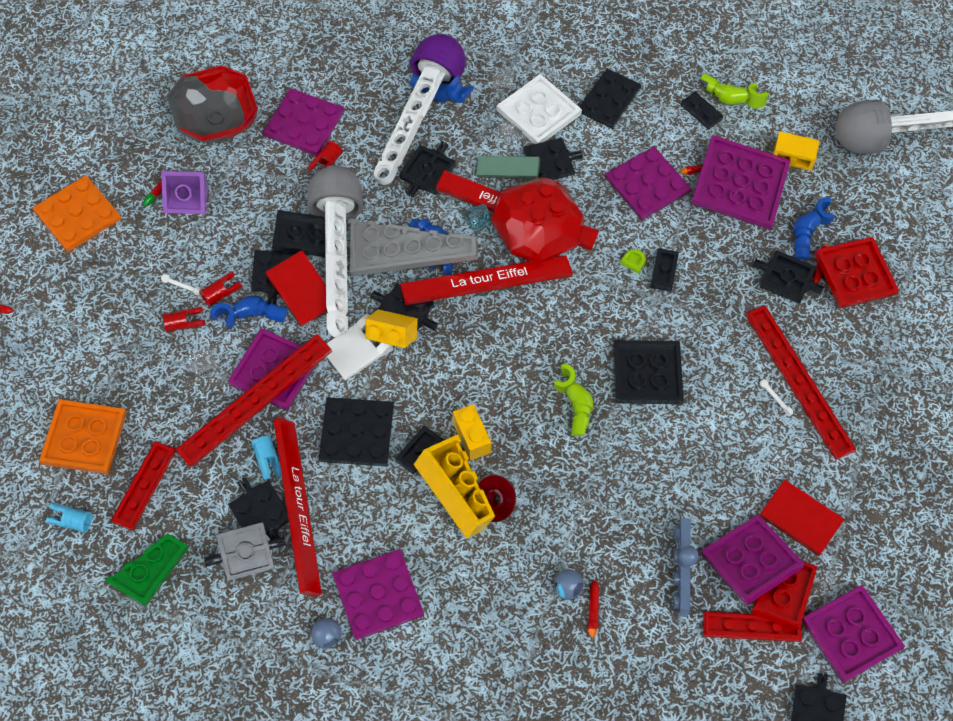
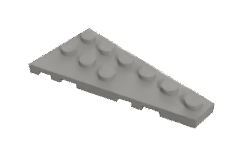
[350,218,478,276]

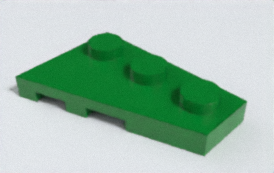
[105,534,189,607]

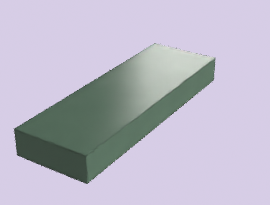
[476,156,540,179]

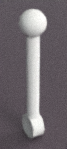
[161,274,201,295]
[760,379,793,416]

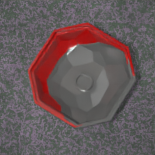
[167,65,258,142]

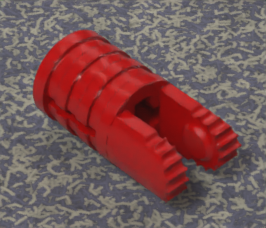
[307,141,343,171]
[199,271,243,307]
[162,306,206,333]

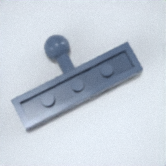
[673,518,699,617]

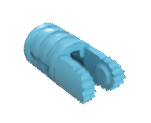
[251,436,282,480]
[46,502,93,533]

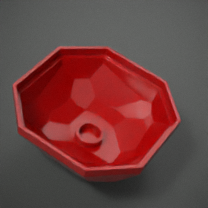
[491,178,585,263]

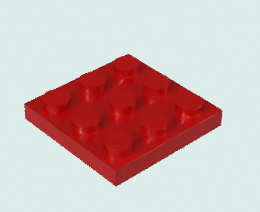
[814,237,899,309]

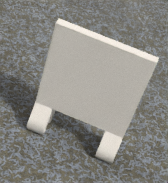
[326,314,393,380]

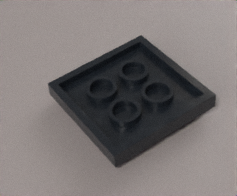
[613,340,684,404]
[319,397,394,467]

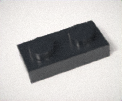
[681,91,723,130]
[650,248,679,292]
[395,425,442,475]

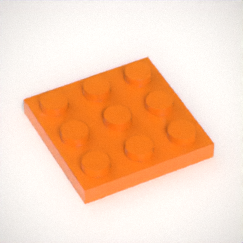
[32,175,122,253]
[39,399,127,475]

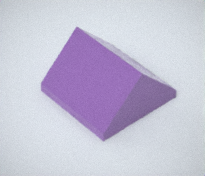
[161,171,209,214]

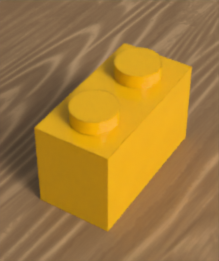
[773,131,820,171]
[365,309,418,348]
[453,404,492,461]

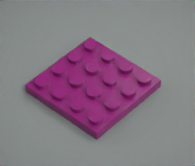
[691,135,791,230]

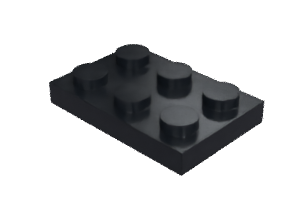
[579,68,642,129]
[272,210,337,258]

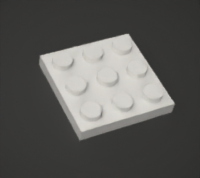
[496,74,582,144]

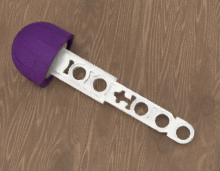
[374,34,466,185]

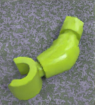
[700,73,769,109]
[554,364,594,437]

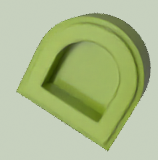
[620,249,646,274]

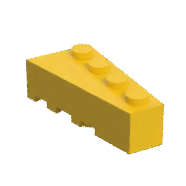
[414,434,495,539]

